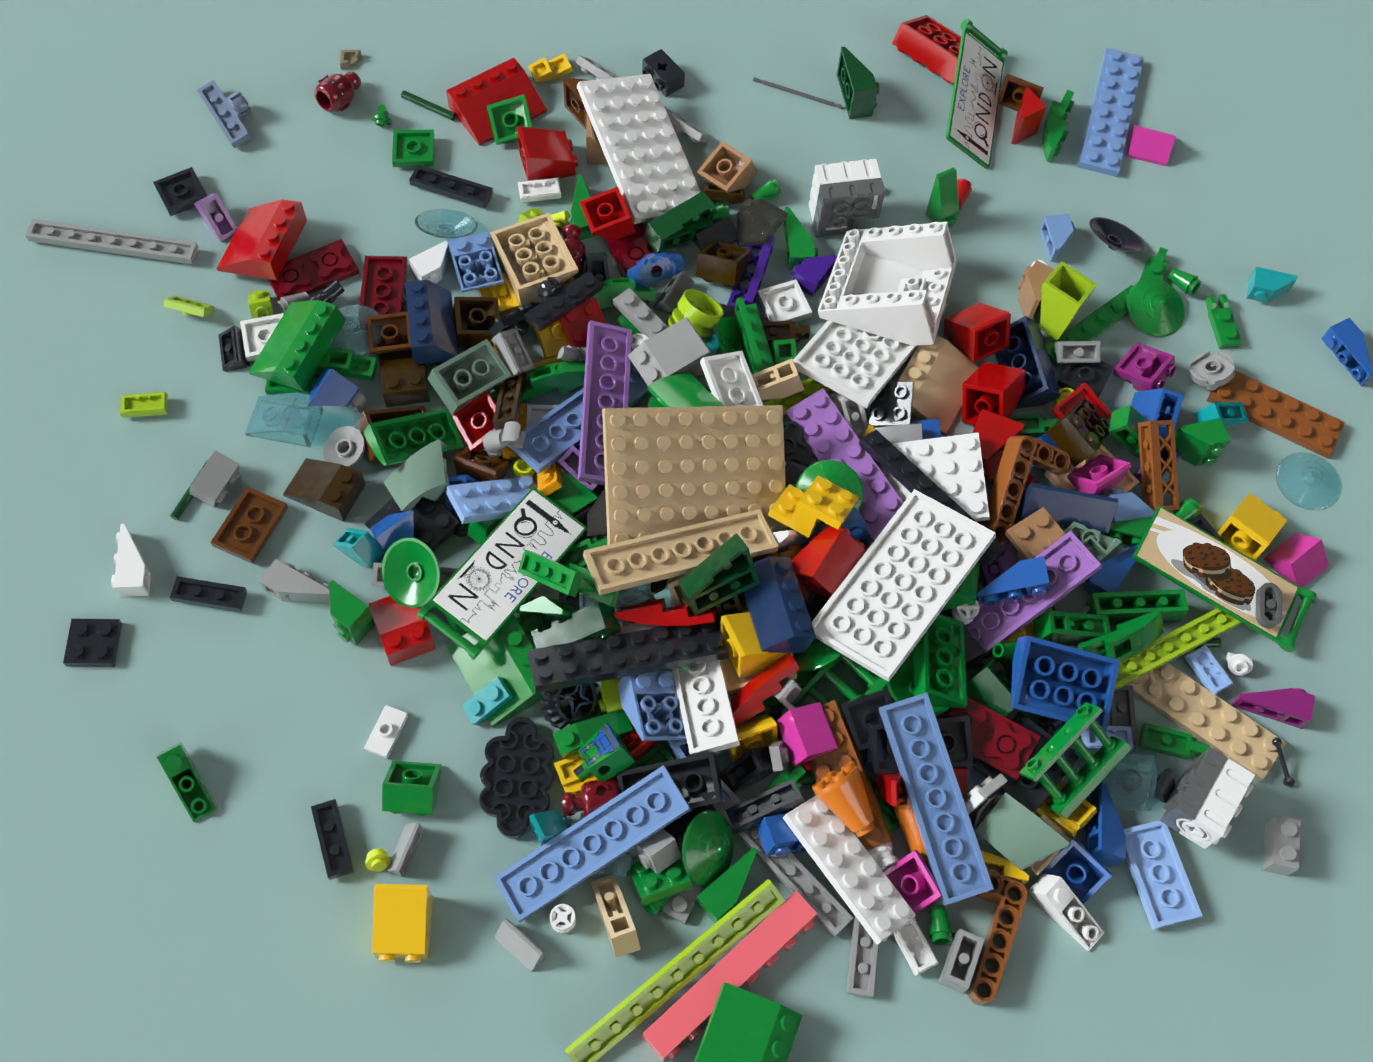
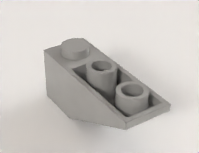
[259,559,330,603]

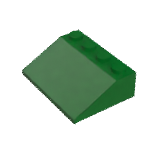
[248,300,346,391]
[448,614,543,728]
[694,982,803,1062]

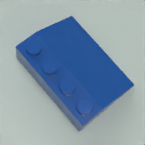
[1011,636,1120,732]

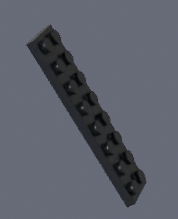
[527,618,729,693]

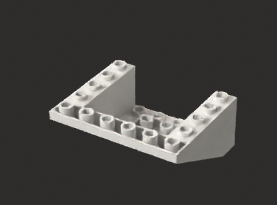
[818,222,957,346]

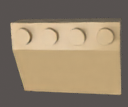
[490,213,579,307]
[898,335,979,436]

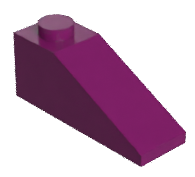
[1231,688,1315,729]

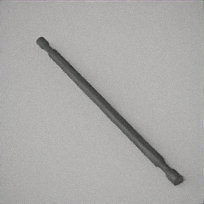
[753,77,842,109]

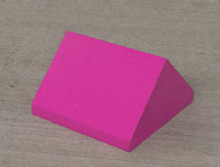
[1127,125,1176,166]
[1067,455,1131,495]
[1264,533,1329,588]
[776,702,839,767]
[884,850,942,914]

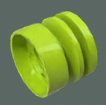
[667,289,724,344]

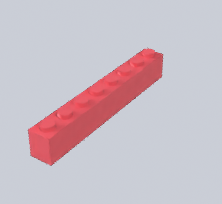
[642,891,817,1061]

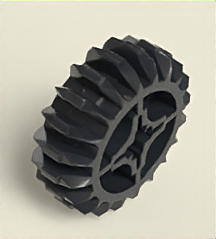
[538,682,601,730]

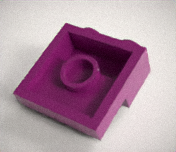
[1113,342,1176,391]

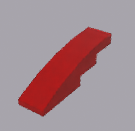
[614,598,717,626]
[730,653,800,726]

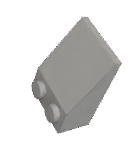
[628,317,711,385]

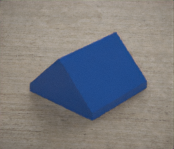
[1042,838,1113,904]

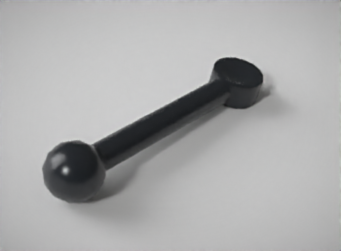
[1272,737,1295,787]

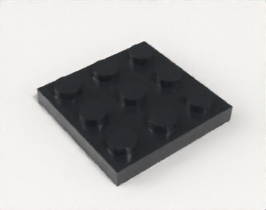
[365,497,462,551]
[973,711,1079,812]

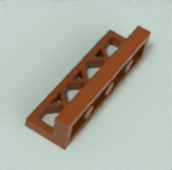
[1138,420,1180,511]

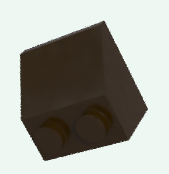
[696,240,753,287]
[453,297,499,347]

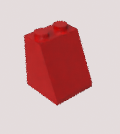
[517,126,578,181]
[944,302,1011,363]
[962,362,1025,425]
[972,409,1024,474]
[791,525,866,599]

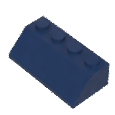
[405,280,458,365]
[995,316,1061,409]
[1014,483,1118,535]
[743,557,816,653]

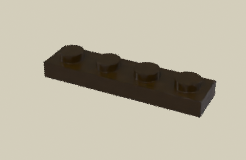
[493,372,526,430]

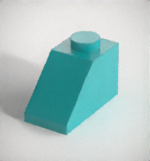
[1247,267,1297,303]
[1194,402,1249,429]
[333,528,385,567]
[529,809,571,847]

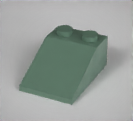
[428,339,512,415]

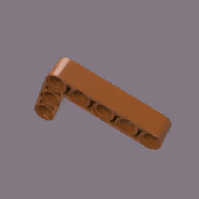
[981,436,1070,543]
[968,869,1028,1006]

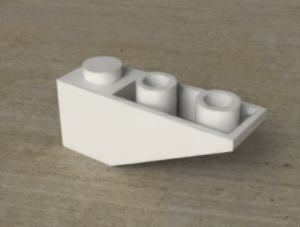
[111,524,151,597]
[1028,873,1105,951]

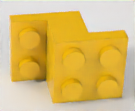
[768,475,859,538]

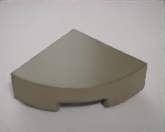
[340,50,362,70]

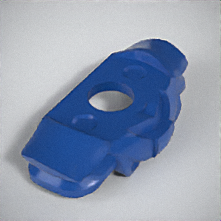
[626,252,685,287]

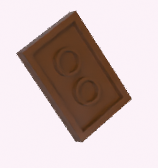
[210,487,288,564]

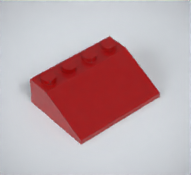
[892,15,961,84]
[446,57,547,146]
[216,199,307,280]

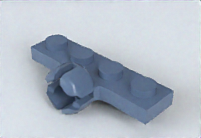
[197,80,252,148]

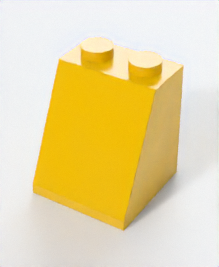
[1217,493,1287,560]
[721,612,793,679]
[372,884,433,963]

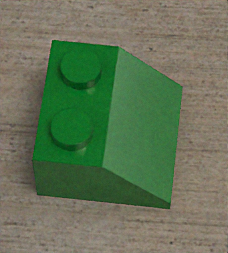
[1175,418,1231,466]
[329,580,375,646]
[382,761,441,816]

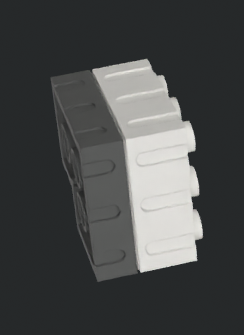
[808,159,885,237]
[1160,747,1255,849]

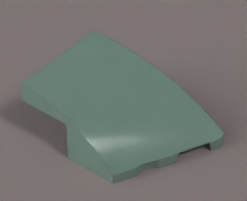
[384,439,449,512]
[1064,521,1122,562]
[974,793,1071,870]

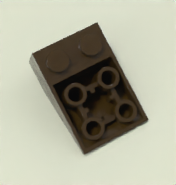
[1046,397,1110,467]

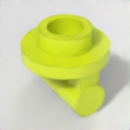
[550,210,570,232]

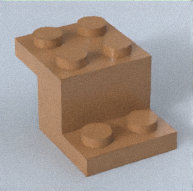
[1005,507,1065,563]

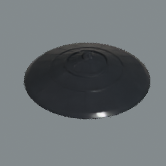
[1089,217,1145,253]

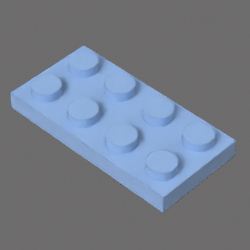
[446,476,538,524]
[1123,820,1202,930]

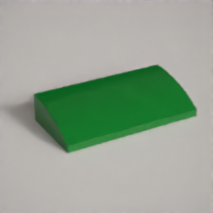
[648,372,724,407]
[363,408,465,466]
[913,614,967,708]

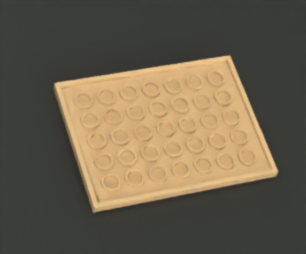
[602,405,787,545]

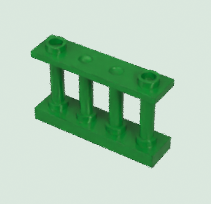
[518,550,620,607]
[782,654,888,726]
[1020,702,1132,819]

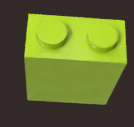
[1040,261,1098,340]

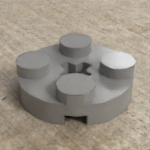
[1190,351,1235,391]

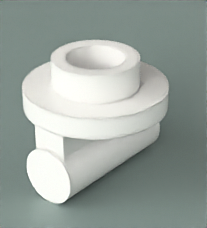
[1226,652,1253,676]

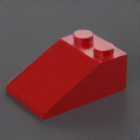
[368,596,436,666]

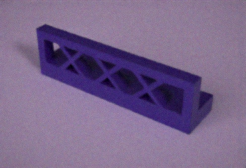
[727,235,775,306]

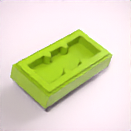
[163,295,214,317]
[120,391,168,418]

